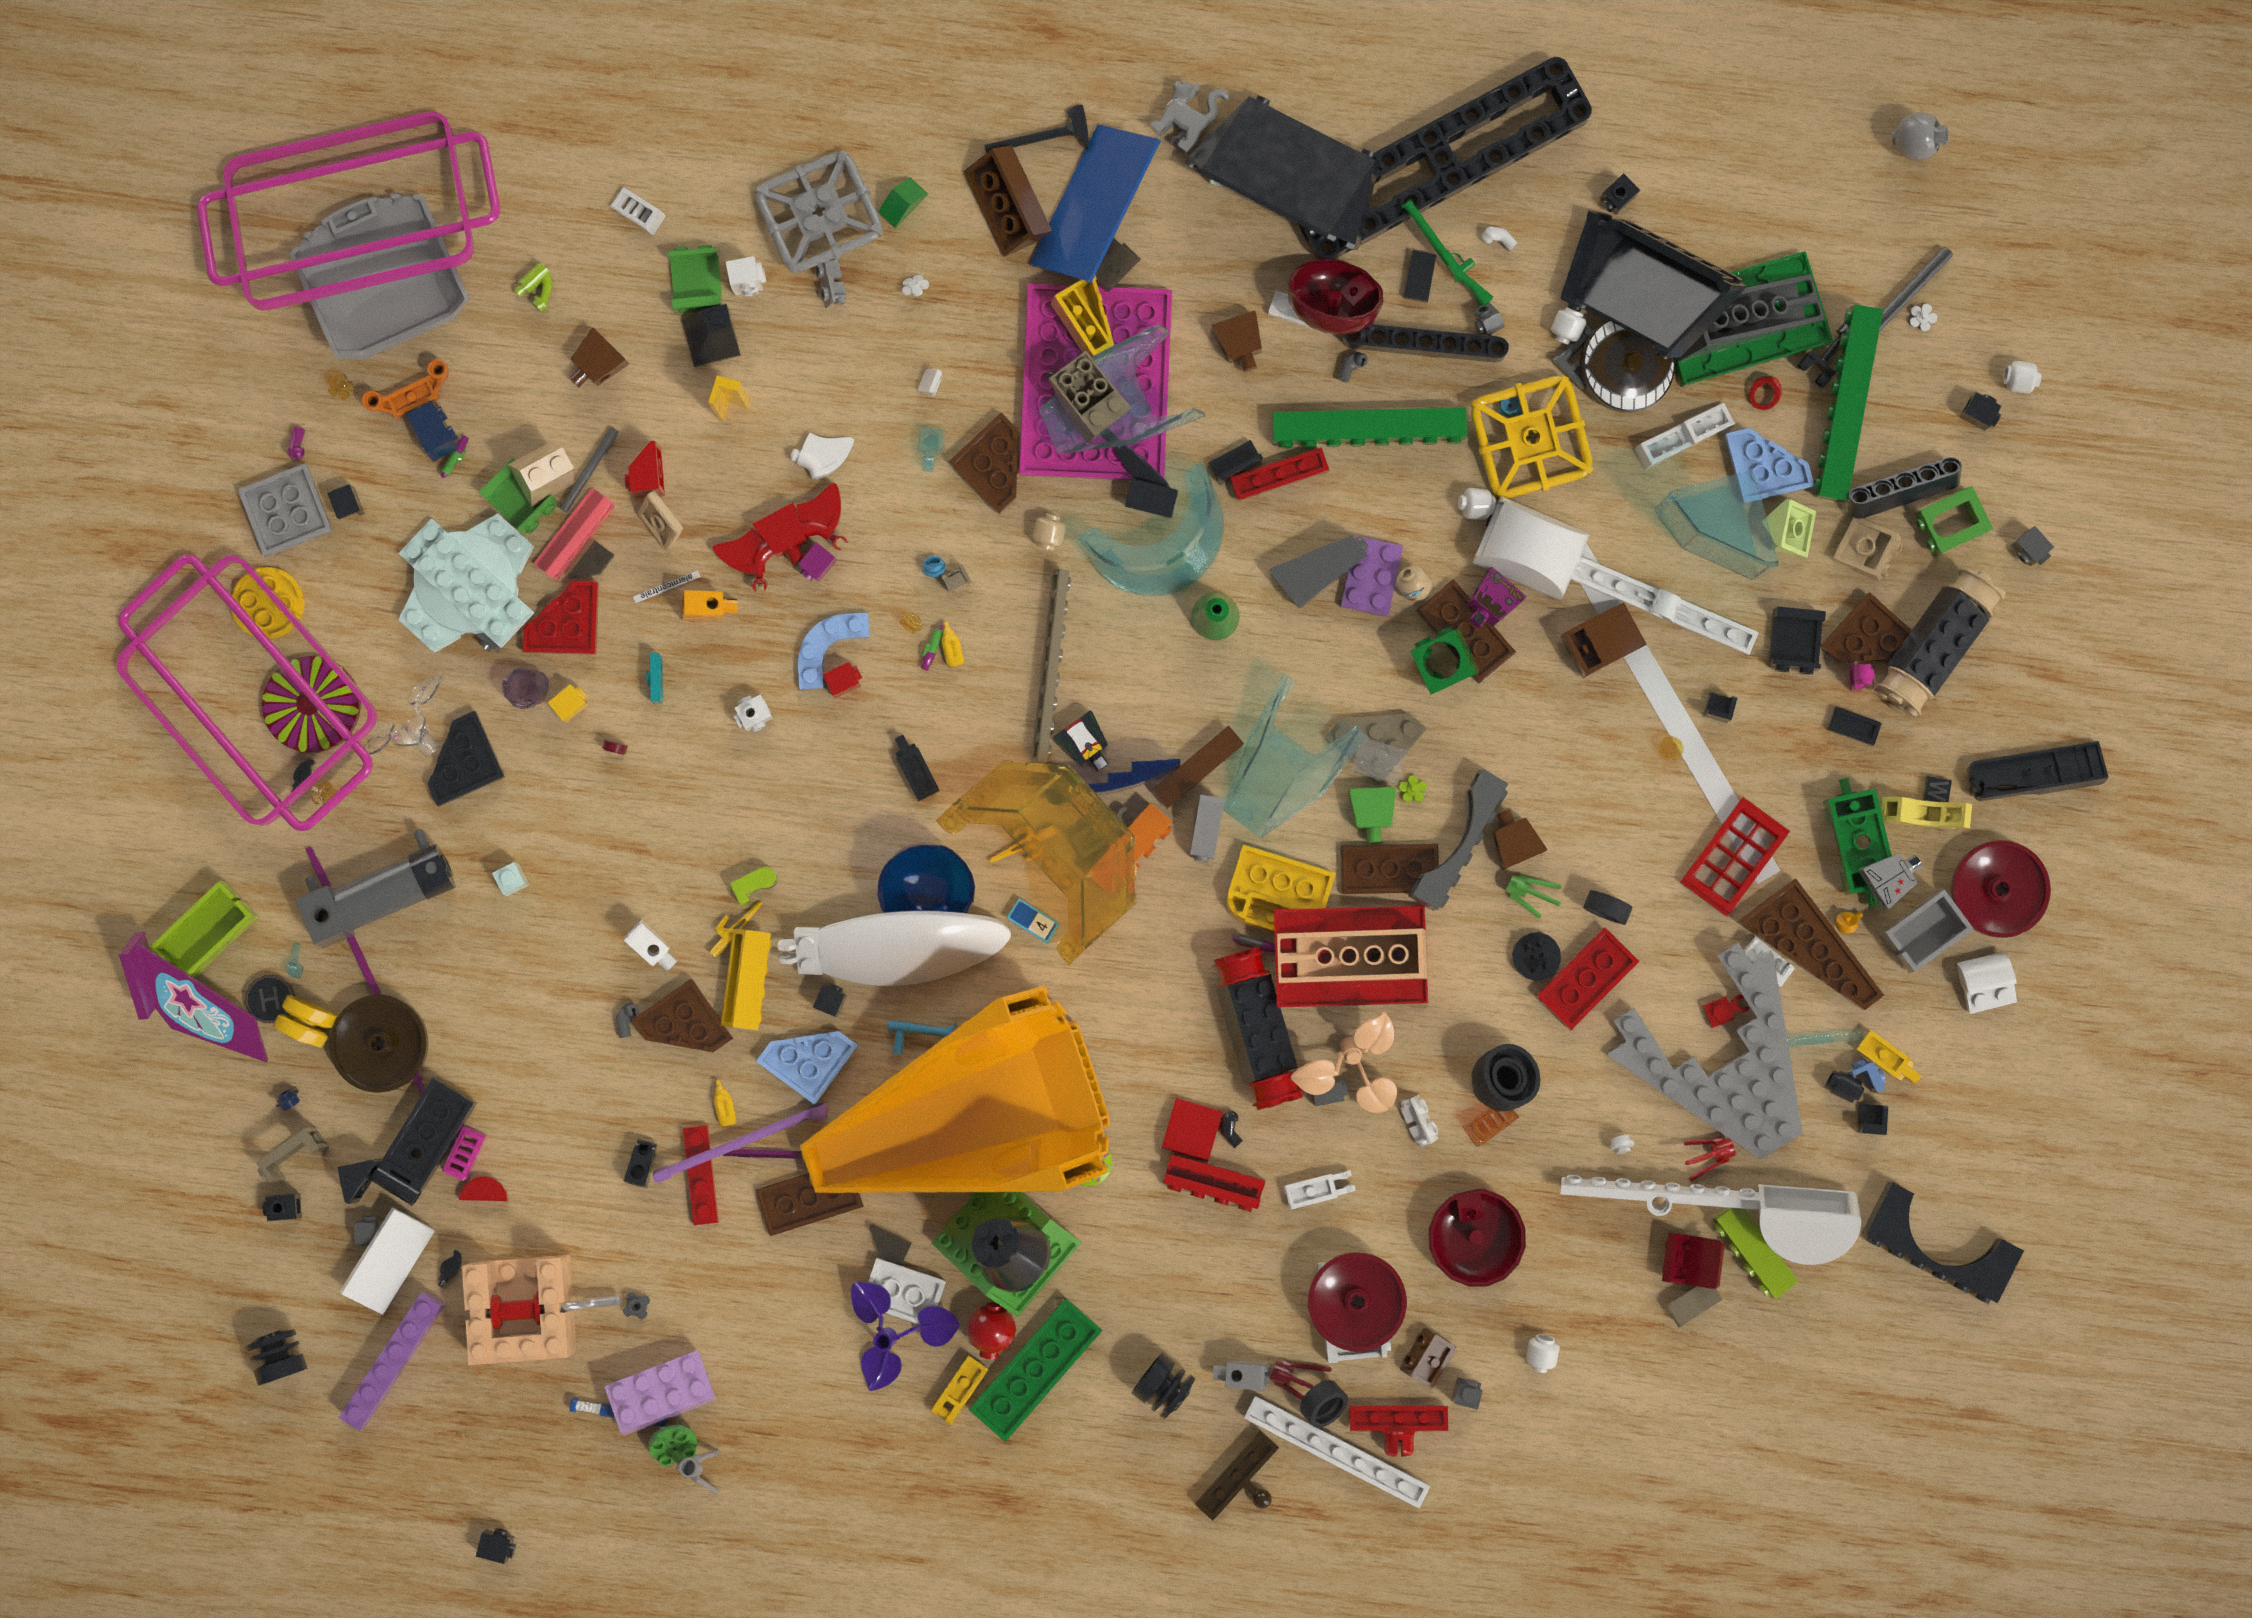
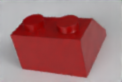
[625,441,665,499]

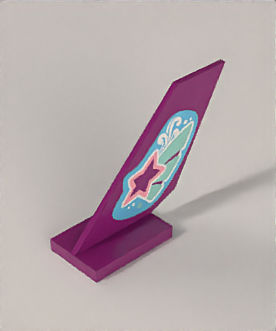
[119,931,268,1062]

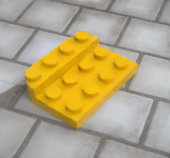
[1226,844,1336,933]

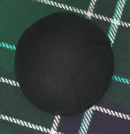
[1471,1044,1541,1112]

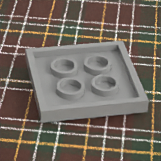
[238,463,333,558]

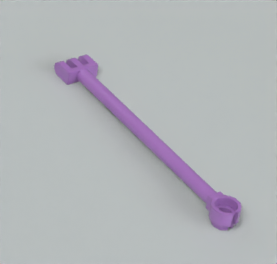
[653,1102,829,1183]

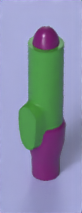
[440,435,469,478]
[921,625,943,671]

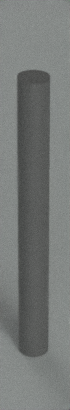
[559,427,619,513]

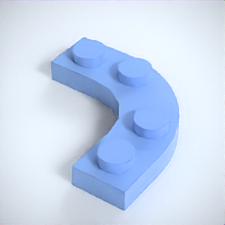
[798,613,870,690]

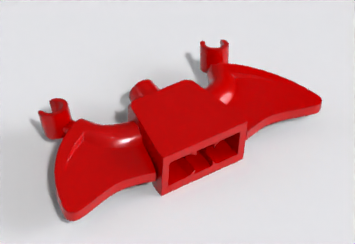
[713,483,848,592]

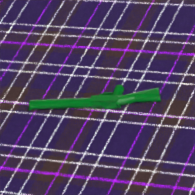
[1402,200,1494,306]

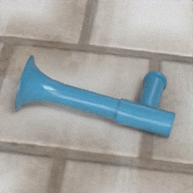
[888,1020,957,1055]

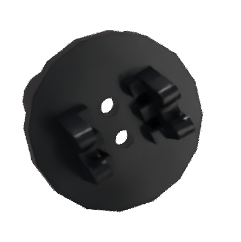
[1512,932,1561,981]

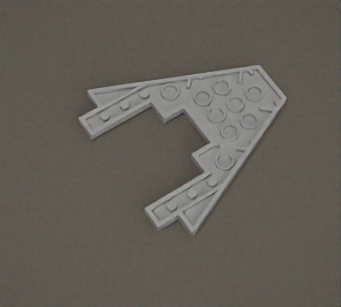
[1607,942,1803,1159]

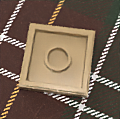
[638,490,684,551]

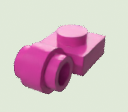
[1849,664,1875,691]

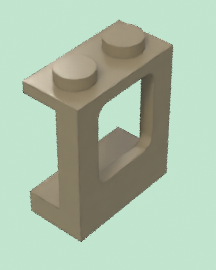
[256,1127,329,1183]

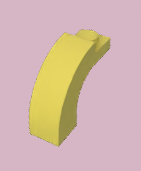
[1881,797,1972,829]

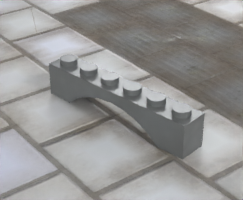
[1408,769,1508,911]

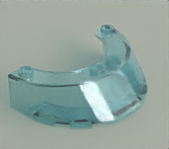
[1077,461,1224,596]

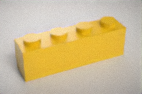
[721,929,771,1030]

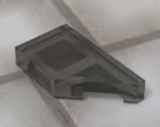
[568,540,615,579]
[869,1224,912,1265]

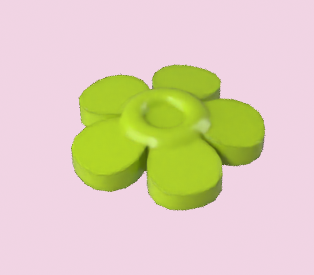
[1399,775,1427,803]

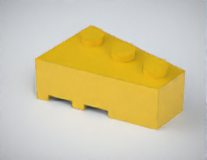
[1051,275,1114,362]

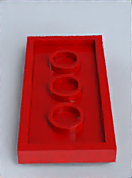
[1536,927,1640,1031]

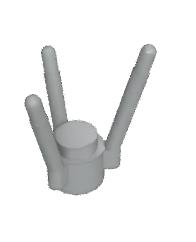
[676,1450,720,1494]

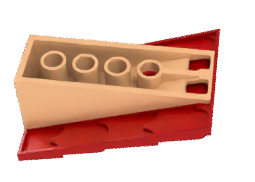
[1274,906,1429,1008]

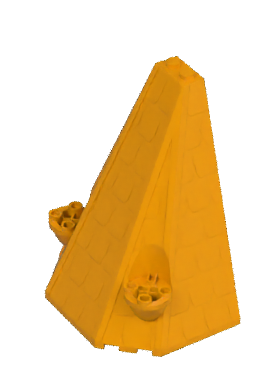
[800,986,1110,1193]

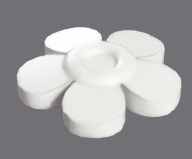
[902,275,929,296]
[1909,304,1937,332]

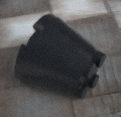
[972,1217,1051,1292]

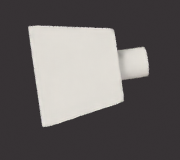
[624,919,677,971]

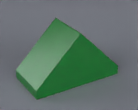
[878,177,928,229]

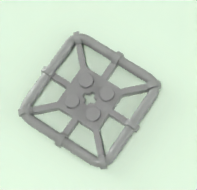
[754,150,884,273]

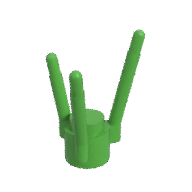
[1505,874,1561,918]

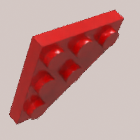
[522,581,599,655]

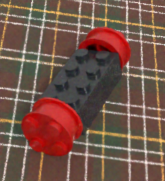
[1212,947,1304,1110]

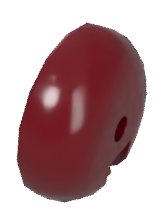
[1288,259,1384,335]
[1428,1188,1526,1287]

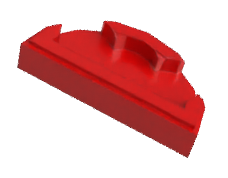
[459,1176,509,1201]

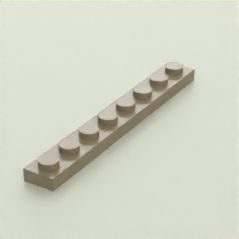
[1031,569,1071,764]

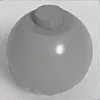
[1892,112,1949,161]

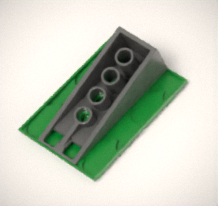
[1675,251,1834,387]

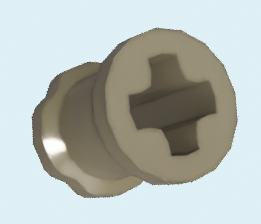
[941,564,972,594]

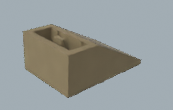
[1049,351,1131,443]

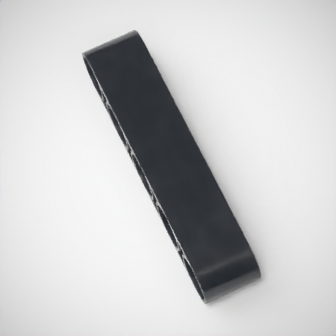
[1848,457,1962,519]

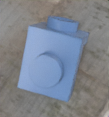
[1847,1059,1886,1093]

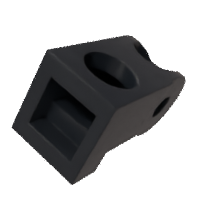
[624,1139,657,1189]

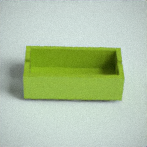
[148,881,259,978]

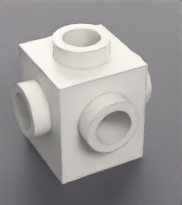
[733,695,773,732]

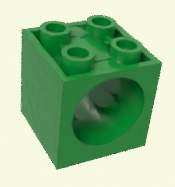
[1410,626,1479,695]

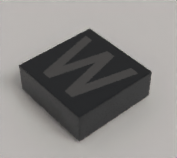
[1922,776,1952,802]

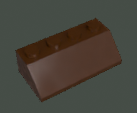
[963,145,1052,257]

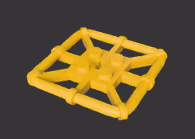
[1470,375,1593,499]

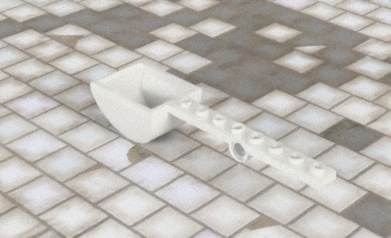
[1472,496,1759,655]
[1561,1175,1861,1265]

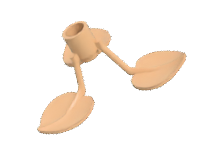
[1291,1012,1397,1113]

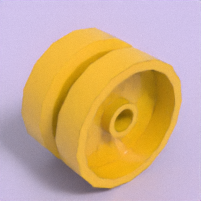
[273,995,337,1048]

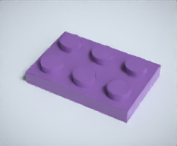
[1341,536,1403,617]

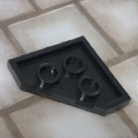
[428,710,505,807]

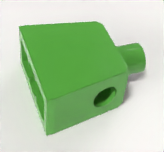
[1348,787,1396,843]

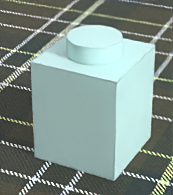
[492,862,529,896]

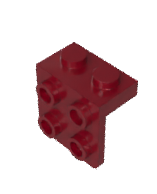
[1662,1232,1725,1289]

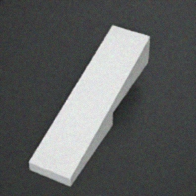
[1634,403,1735,470]

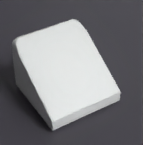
[918,369,943,397]

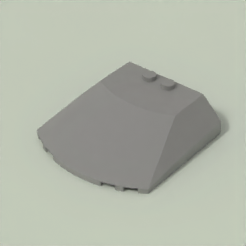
[289,194,470,359]

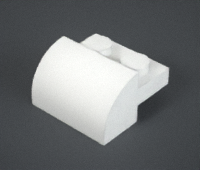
[1957,951,2017,1014]

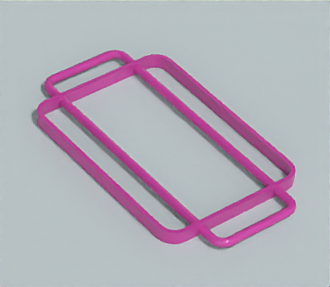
[197,112,500,311]
[117,554,377,831]

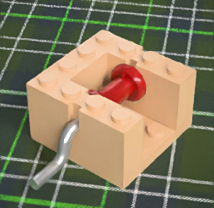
[462,1254,621,1365]

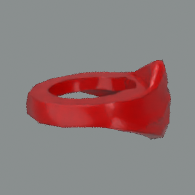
[1749,376,1782,411]

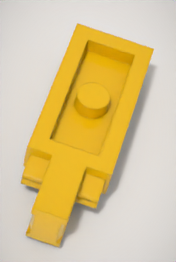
[1855,1030,1921,1084]

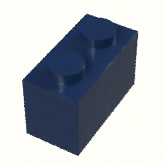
[406,401,458,462]

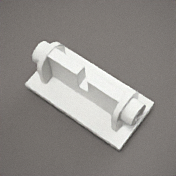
[1400,1094,1439,1147]

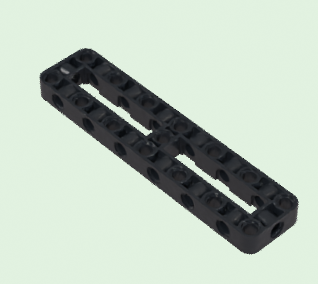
[1297,56,1592,260]

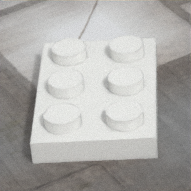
[868,1258,946,1325]

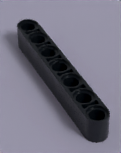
[1342,324,1509,363]

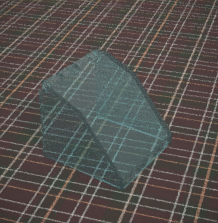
[1655,470,1779,580]

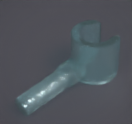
[286,943,304,979]

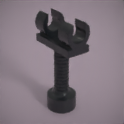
[1797,323,1847,388]

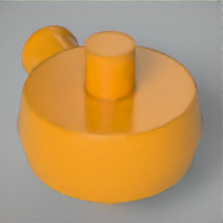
[1835,911,1863,934]

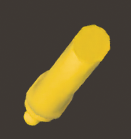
[941,622,964,668]
[713,1080,737,1127]

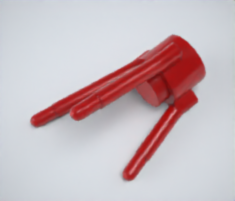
[1684,1136,1736,1181]

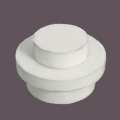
[1610,1135,1634,1154]

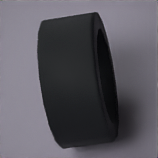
[1583,890,1633,925]
[1300,1380,1348,1428]

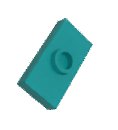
[646,653,663,704]

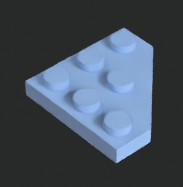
[1725,428,1814,504]
[756,1031,859,1105]

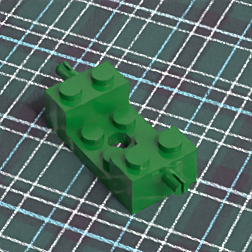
[1823,778,1892,908]

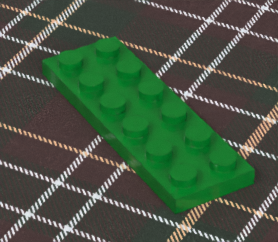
[969,1298,1103,1442]

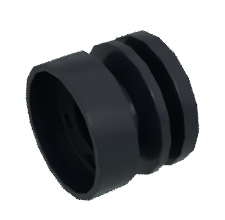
[245,1329,308,1386]
[1131,1352,1195,1419]

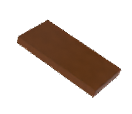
[1416,579,1516,684]
[1341,844,1439,894]
[756,1173,864,1236]

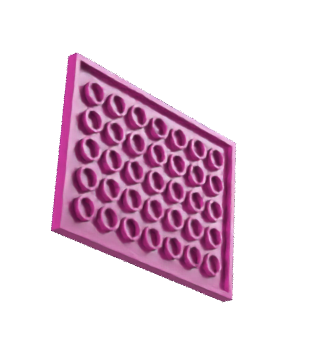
[1019,284,1172,481]

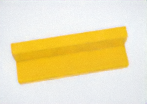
[708,375,750,421]

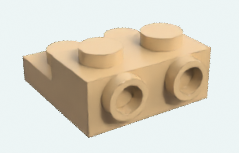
[1833,517,1902,582]

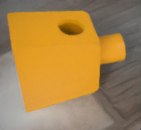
[682,590,737,620]

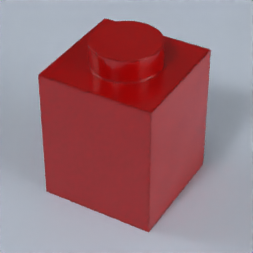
[823,662,862,698]

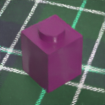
[798,542,837,582]

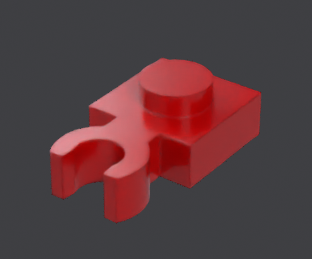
[1702,995,1749,1028]

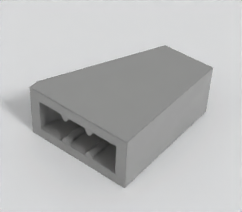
[1190,795,1224,863]

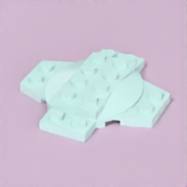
[398,514,534,653]

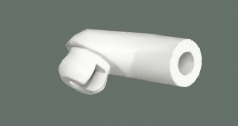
[1482,226,1518,251]

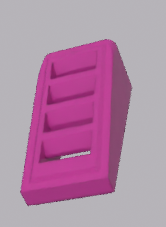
[442,1126,487,1181]

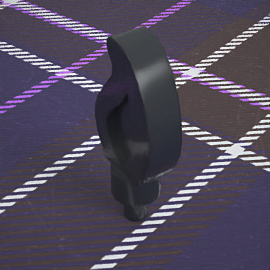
[292,759,316,792]
[438,1250,462,1288]

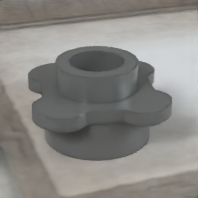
[623,1292,650,1319]

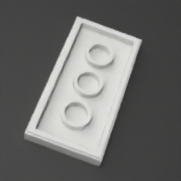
[340,1207,435,1315]

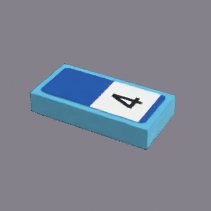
[1006,898,1060,944]

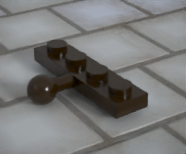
[1195,1430,1279,1521]

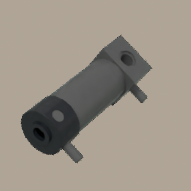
[295,829,456,948]

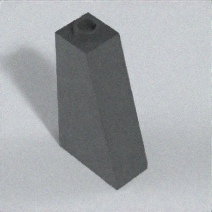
[1269,535,1369,608]

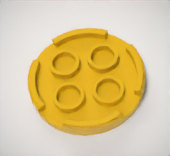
[231,567,305,640]

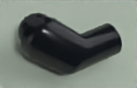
[1220,1111,1243,1148]

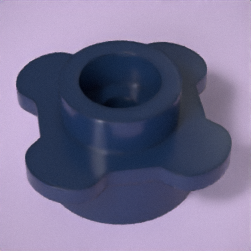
[275,1089,300,1111]

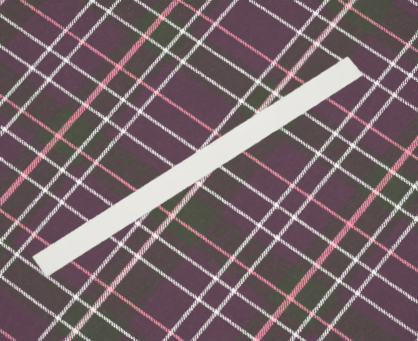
[1581,543,1780,884]

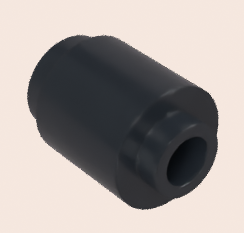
[1825,1070,1864,1103]

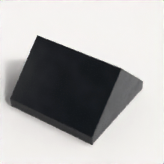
[337,1158,382,1204]

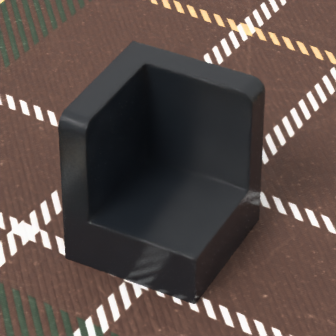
[327,484,365,519]
[1704,692,1738,723]
[1857,1104,1888,1135]

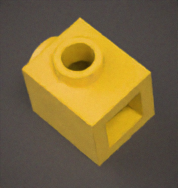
[547,684,589,723]

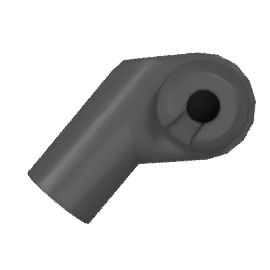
[1338,352,1368,383]
[616,1003,639,1038]

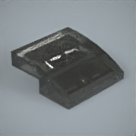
[1095,238,1141,293]

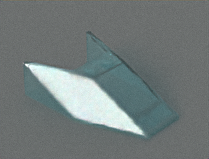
[1039,324,1206,454]
[1223,673,1367,838]

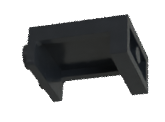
[1768,606,1826,675]

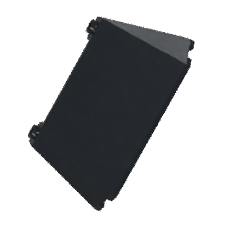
[1185,95,1380,250]
[1560,210,1746,360]

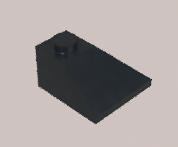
[682,304,741,367]

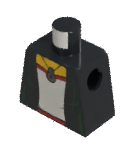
[1053,710,1109,772]

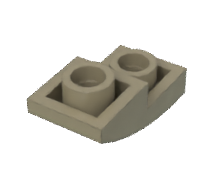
[1665,1286,1723,1328]

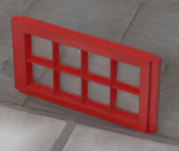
[1679,797,1790,917]

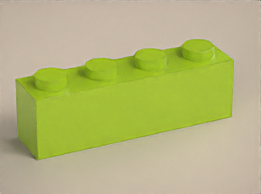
[1713,1207,1799,1299]

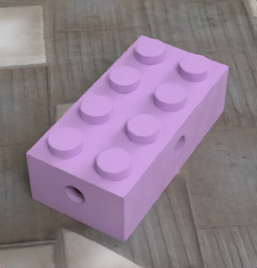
[604,1350,717,1436]

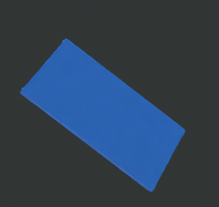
[1029,124,1161,283]

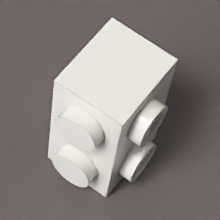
[726,256,766,296]

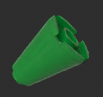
[1191,592,1240,641]

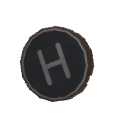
[245,975,295,1023]

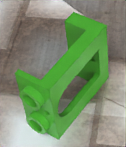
[1915,486,1993,556]

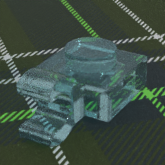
[918,427,945,472]

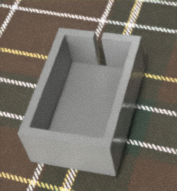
[1880,889,1973,973]

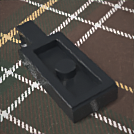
[895,735,940,802]

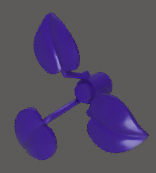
[851,1281,960,1391]

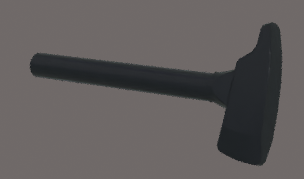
[984,105,1089,153]

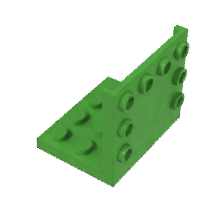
[931,1192,1082,1317]

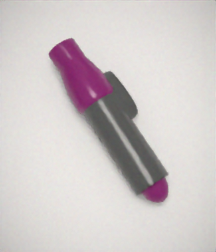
[1233,935,1275,954]

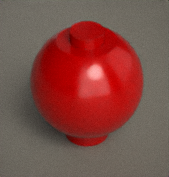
[967,1302,1016,1359]

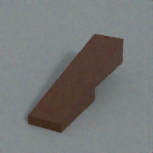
[1152,725,1244,809]

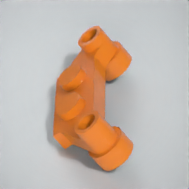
[362,359,449,420]

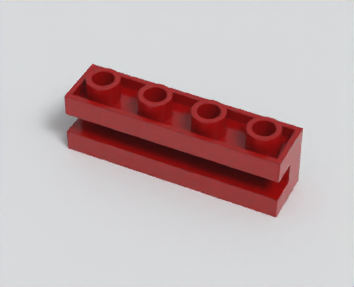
[1163,1154,1266,1212]

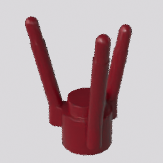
[1270,1359,1332,1401]

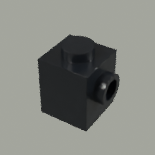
[1600,173,1640,215]
[1960,392,2001,431]
[813,983,847,1017]
[262,1193,302,1221]
[475,1528,516,1564]

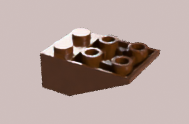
[1560,602,1647,679]

